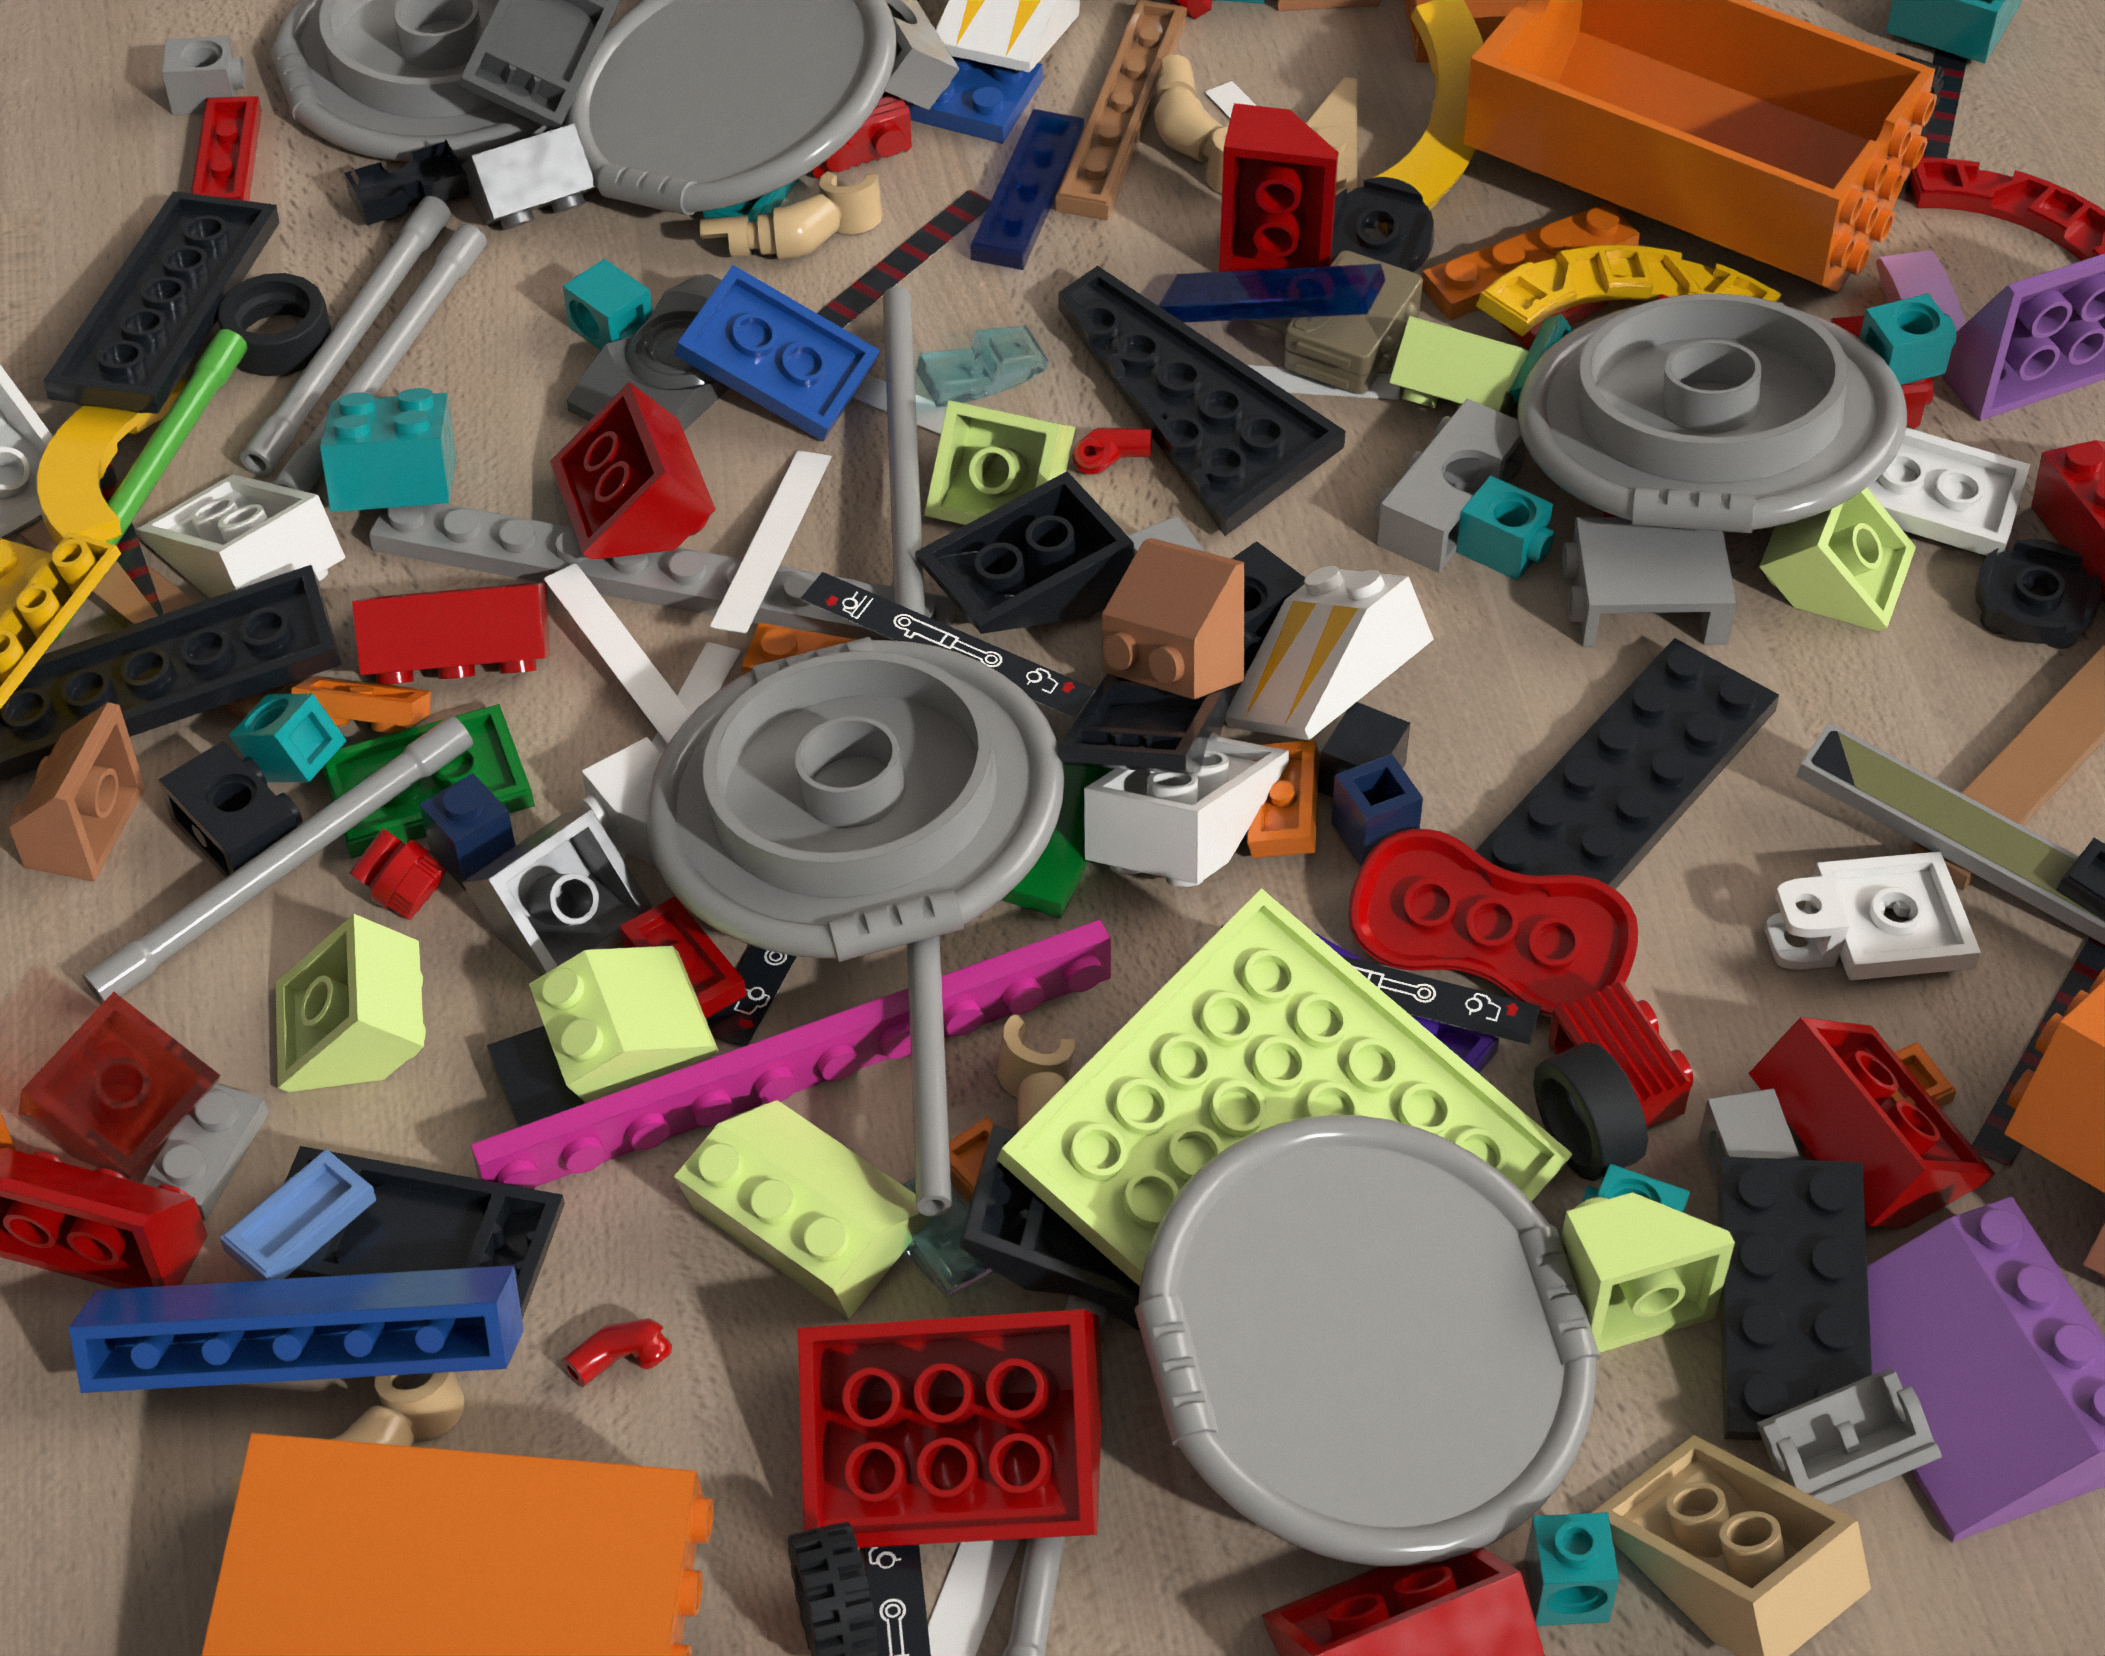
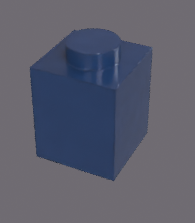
[1331,754,1423,867]
[419,773,516,891]

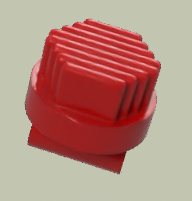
[349,828,447,920]

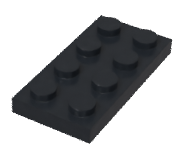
[1717,1156,1872,1441]

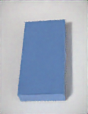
[220,1149,376,1281]

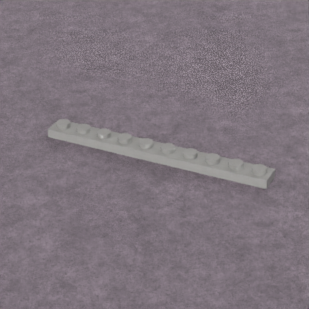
[369,504,956,641]

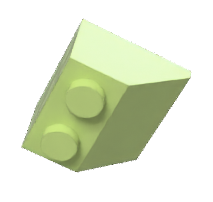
[1389,316,1529,416]
[924,400,1075,525]
[1759,488,1916,631]
[276,914,426,1092]
[529,946,719,1103]
[1561,1192,1735,1353]

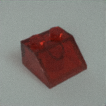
[18,992,221,1179]

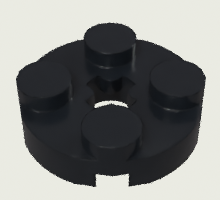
[1331,177,1434,272]
[1975,539,2102,649]

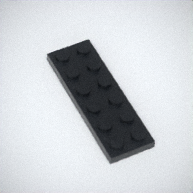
[44,191,279,414]
[0,564,342,781]
[1475,638,1779,890]

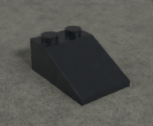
[915,471,1135,634]

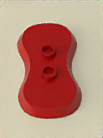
[1348,829,1638,1017]

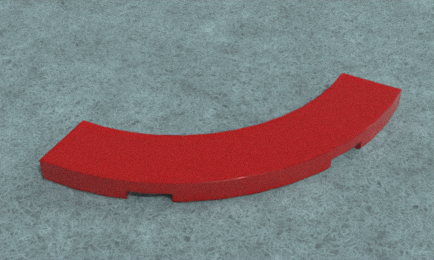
[1908,158,2105,261]

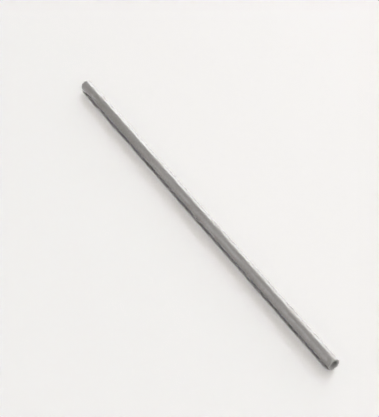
[883,287,952,1216]

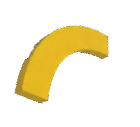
[1362,0,1483,235]
[1476,245,1781,337]
[37,378,187,545]

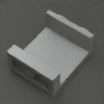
[1562,517,1736,647]

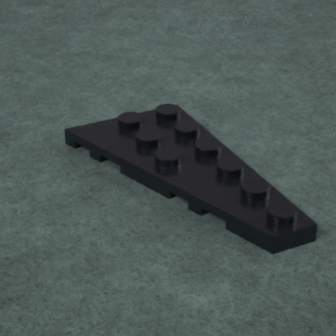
[1058,266,1346,536]

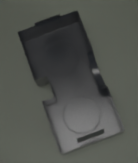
[344,139,469,226]

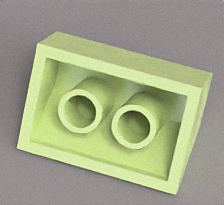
[674,1100,932,1319]

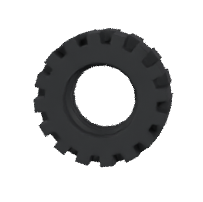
[788,1522,878,1656]

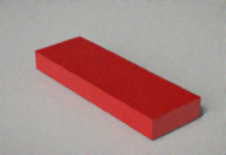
[191,96,262,201]

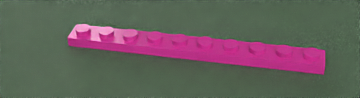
[470,920,1111,1189]

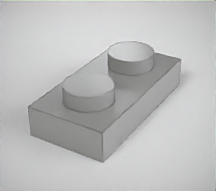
[142,1080,269,1220]

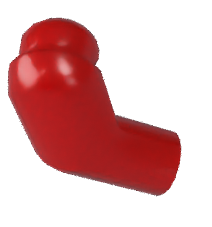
[1072,428,1152,475]
[561,1318,672,1387]

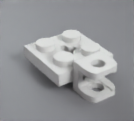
[1764,851,1981,981]

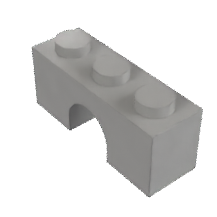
[885,0,960,110]
[1374,398,1526,573]

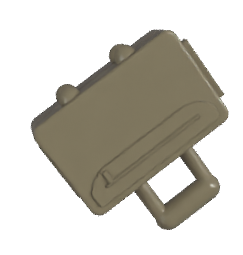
[1245,251,1423,394]

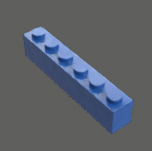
[68,1265,524,1393]

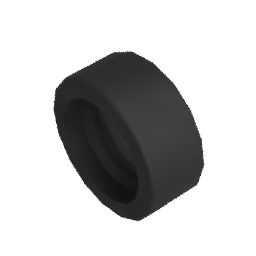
[217,273,331,376]
[1533,1042,1648,1182]

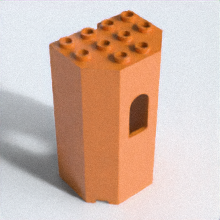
[1463,0,1937,293]

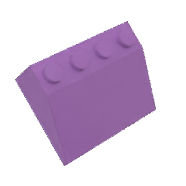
[1942,254,2105,421]
[1867,1196,2105,1542]

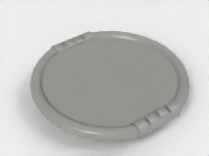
[270,0,609,162]
[565,0,897,216]
[1517,293,1907,533]
[646,637,1064,962]
[1134,1115,1601,1566]

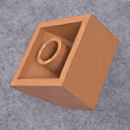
[1102,538,1244,699]
[9,702,146,882]

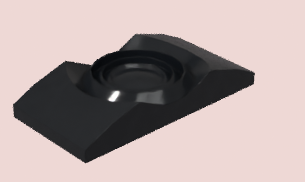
[1058,674,1234,774]
[959,1124,1140,1331]
[284,1146,565,1319]

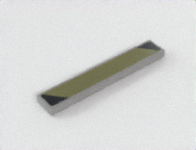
[1796,722,2105,945]

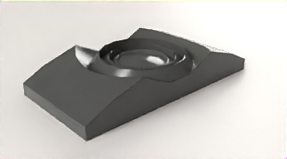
[458,0,621,130]
[567,274,730,431]

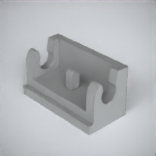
[1757,1368,1942,1505]

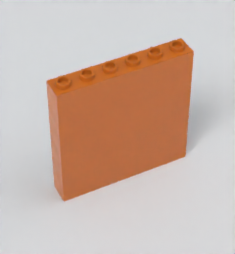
[201,1433,714,1656]

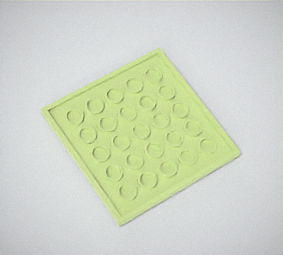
[997,888,1573,1286]

